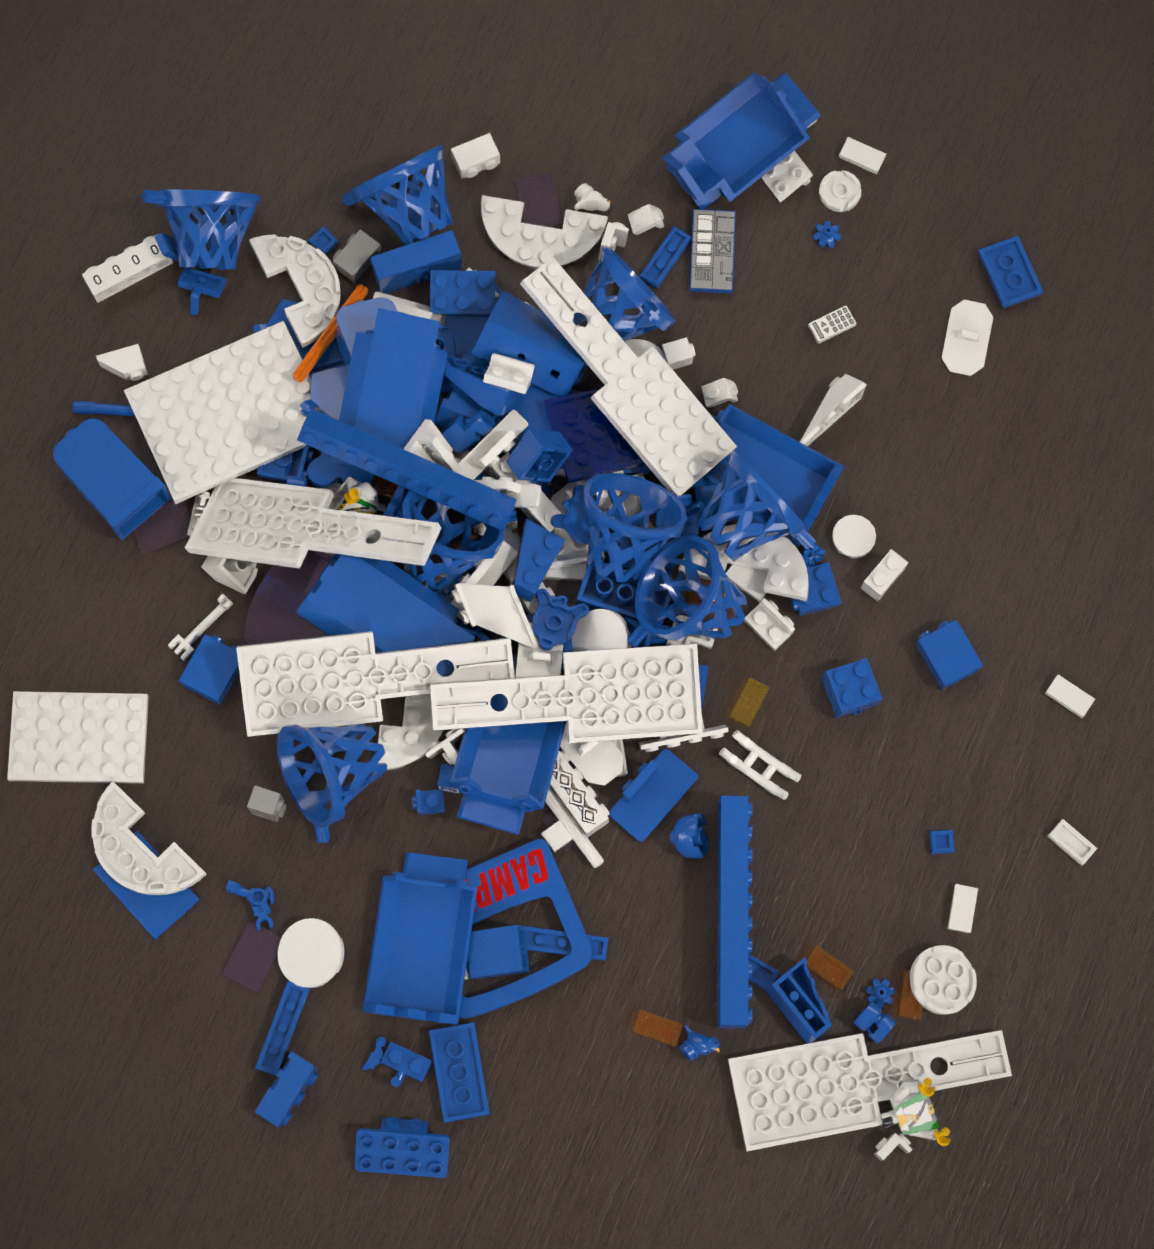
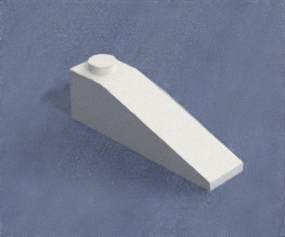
[800,374,866,446]
[201,556,258,594]

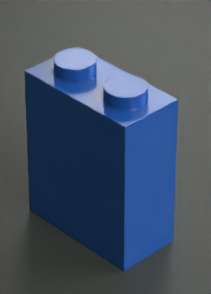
[915,620,983,690]
[179,635,239,705]
[466,925,529,979]

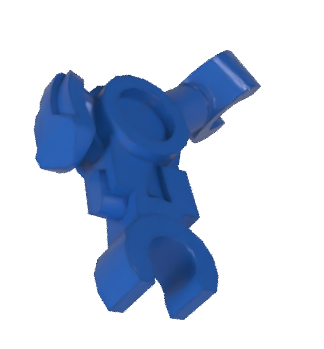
[225,880,274,932]

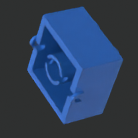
[506,429,573,484]
[821,658,883,719]

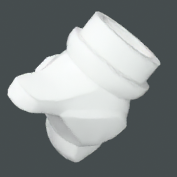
[574,184,610,212]

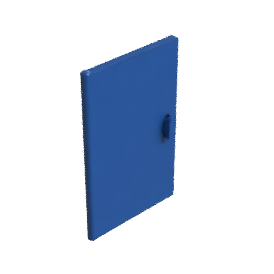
[93,831,200,940]

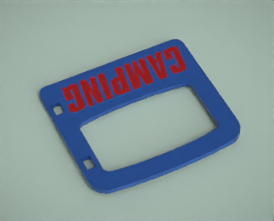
[459,839,593,1019]

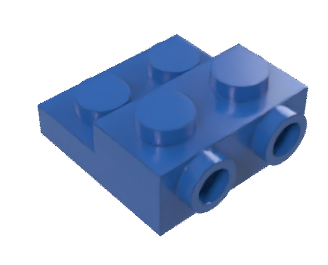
[257,445,314,484]
[791,562,842,616]

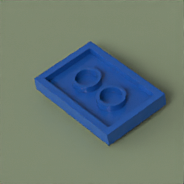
[978,236,1043,309]
[430,270,495,315]

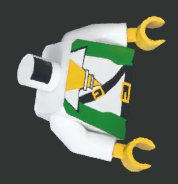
[330,477,385,516]
[881,1078,951,1146]

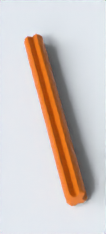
[292,284,368,383]

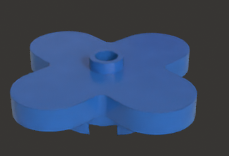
[307,449,373,488]

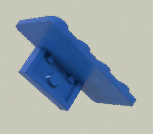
[609,749,698,842]
[355,1117,450,1178]

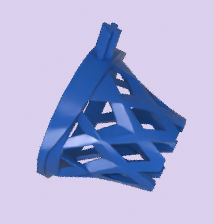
[342,144,454,246]
[141,189,262,270]
[571,245,676,342]
[695,450,816,562]
[583,473,693,582]
[402,490,517,592]
[627,534,747,648]
[277,723,387,843]

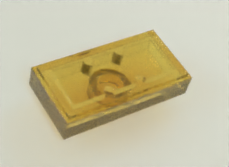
[730,678,770,727]

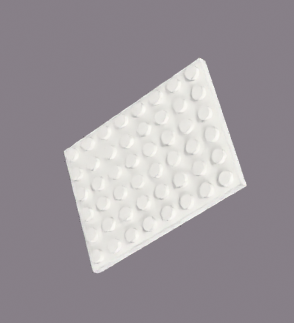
[124,321,326,504]

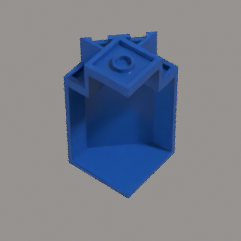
[662,72,821,209]

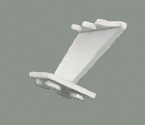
[452,583,538,649]

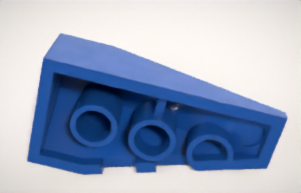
[444,355,521,416]

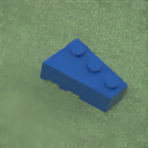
[512,519,565,603]
[765,958,832,1044]
[255,1051,319,1128]

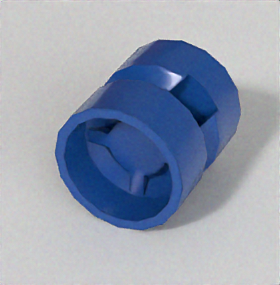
[853,1001,897,1044]

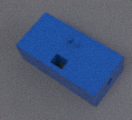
[370,230,462,294]

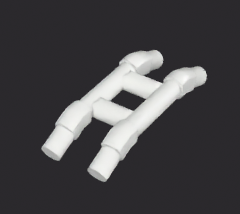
[719,730,801,800]

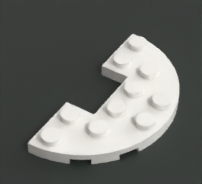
[481,195,608,269]
[249,235,340,348]
[679,524,809,601]
[378,693,449,770]
[91,782,207,895]

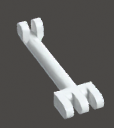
[168,594,233,661]

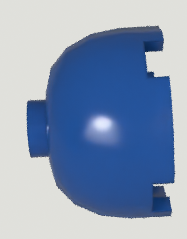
[670,813,709,859]

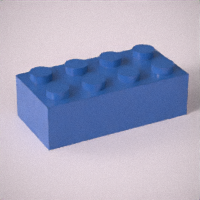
[576,563,671,625]

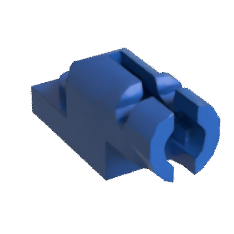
[440,410,495,453]

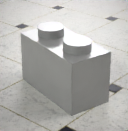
[333,229,381,284]
[247,786,287,822]

